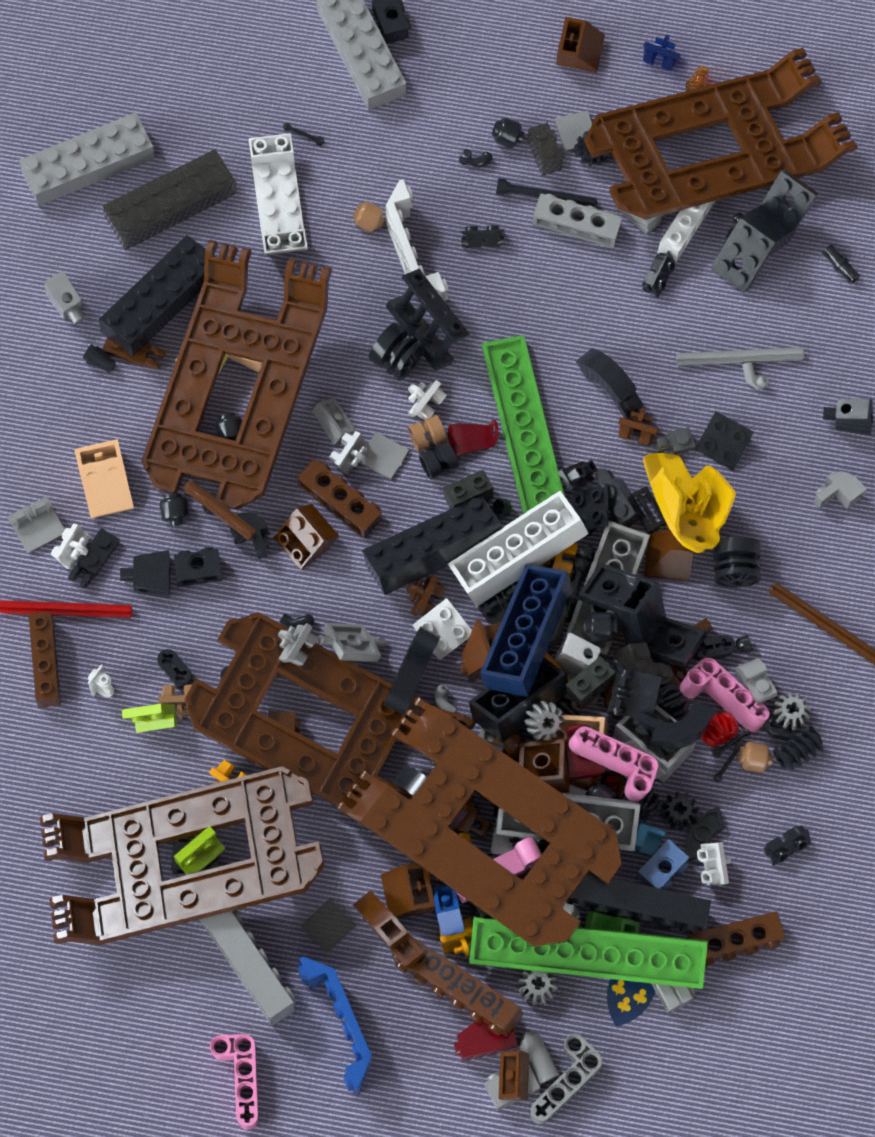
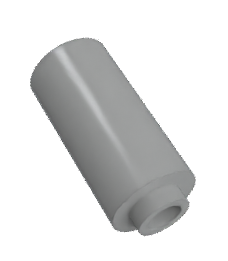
[518,1031,560,1086]

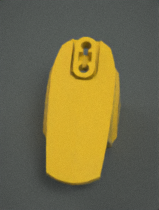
[643,453,736,553]

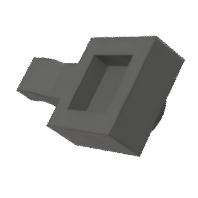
[654,427,696,454]

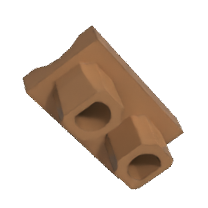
[159,685,192,722]

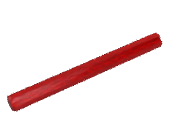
[0,600,133,618]

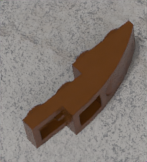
[353,890,425,969]

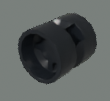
[419,442,459,480]

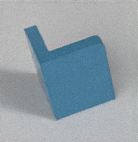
[635,823,666,857]

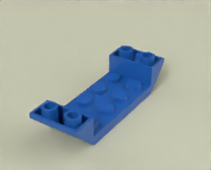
[297,957,372,1096]

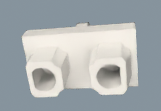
[408,380,447,420]
[51,524,91,570]
[697,842,732,885]

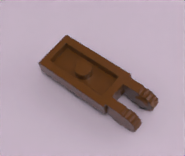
[102,338,166,370]

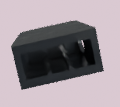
[823,398,873,436]
[120,550,171,598]

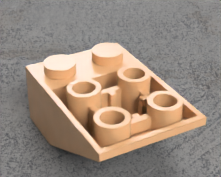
[74,439,134,519]

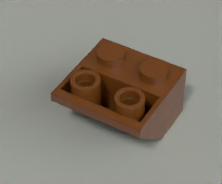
[556,16,605,73]
[273,504,339,570]
[381,863,435,919]

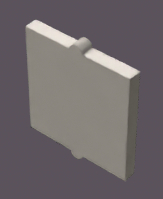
[555,111,592,152]
[359,432,409,480]

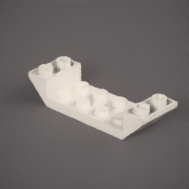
[249,133,308,255]
[386,179,448,301]

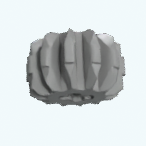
[772,692,811,731]
[524,701,565,740]
[518,970,558,1005]

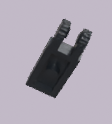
[68,528,120,589]

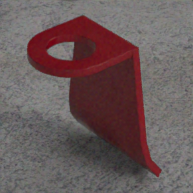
[448,420,499,457]
[566,725,606,779]

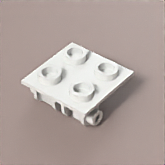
[412,598,472,660]

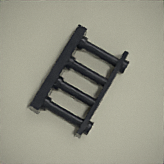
[386,269,470,371]

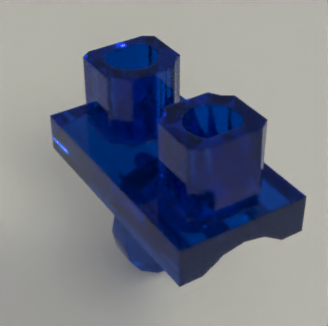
[643,34,681,72]

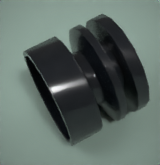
[369,323,426,381]
[713,536,761,588]

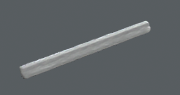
[676,347,804,366]

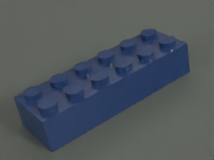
[480,564,572,697]

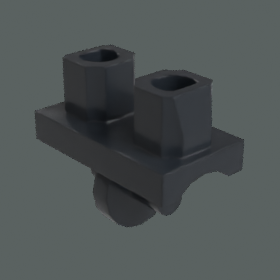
[557,460,598,491]

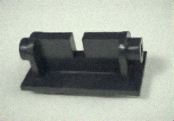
[461,225,504,248]
[642,251,676,298]
[763,825,811,866]

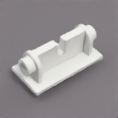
[88,664,114,698]

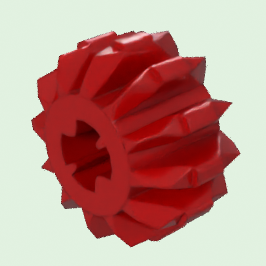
[702,712,739,747]

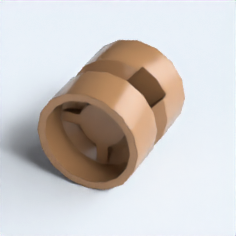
[408,415,447,452]

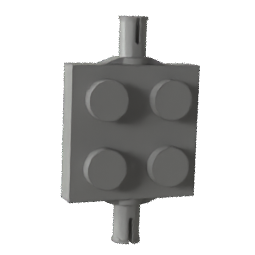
[318,623,387,662]

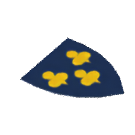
[607,979,655,1027]

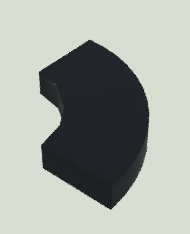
[685,807,725,861]

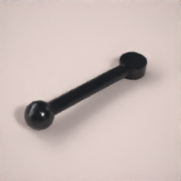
[283,123,324,145]
[712,728,752,759]
[713,743,743,782]

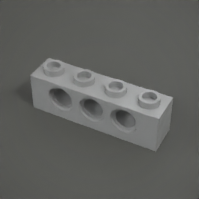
[532,194,622,248]

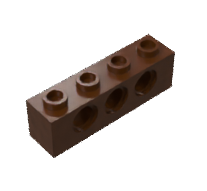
[297,459,382,539]
[29,612,61,708]
[687,911,785,967]

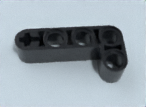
[384,626,441,715]

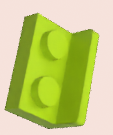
[122,704,177,733]
[174,826,225,875]

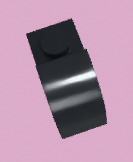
[229,513,269,559]

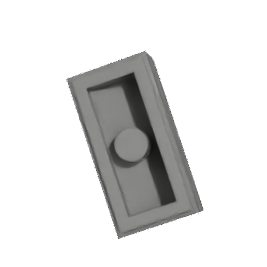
[312,397,356,445]

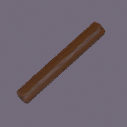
[184,480,257,540]

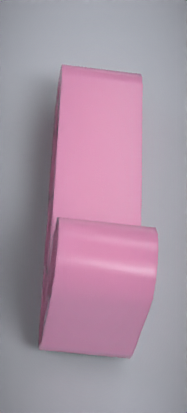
[679,658,770,732]
[569,727,658,802]
[457,837,542,903]
[210,1034,259,1130]

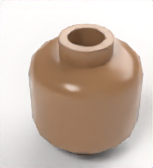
[352,201,385,233]
[738,742,773,773]

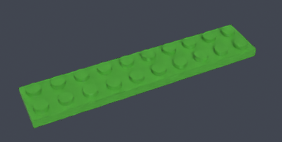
[482,335,565,514]
[469,916,708,989]

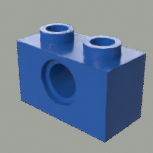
[432,884,465,936]

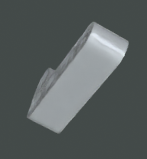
[530,1033,602,1125]

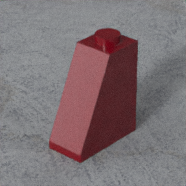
[453,1021,518,1062]

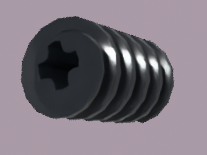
[773,726,824,772]

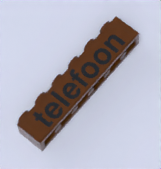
[392,935,524,1037]

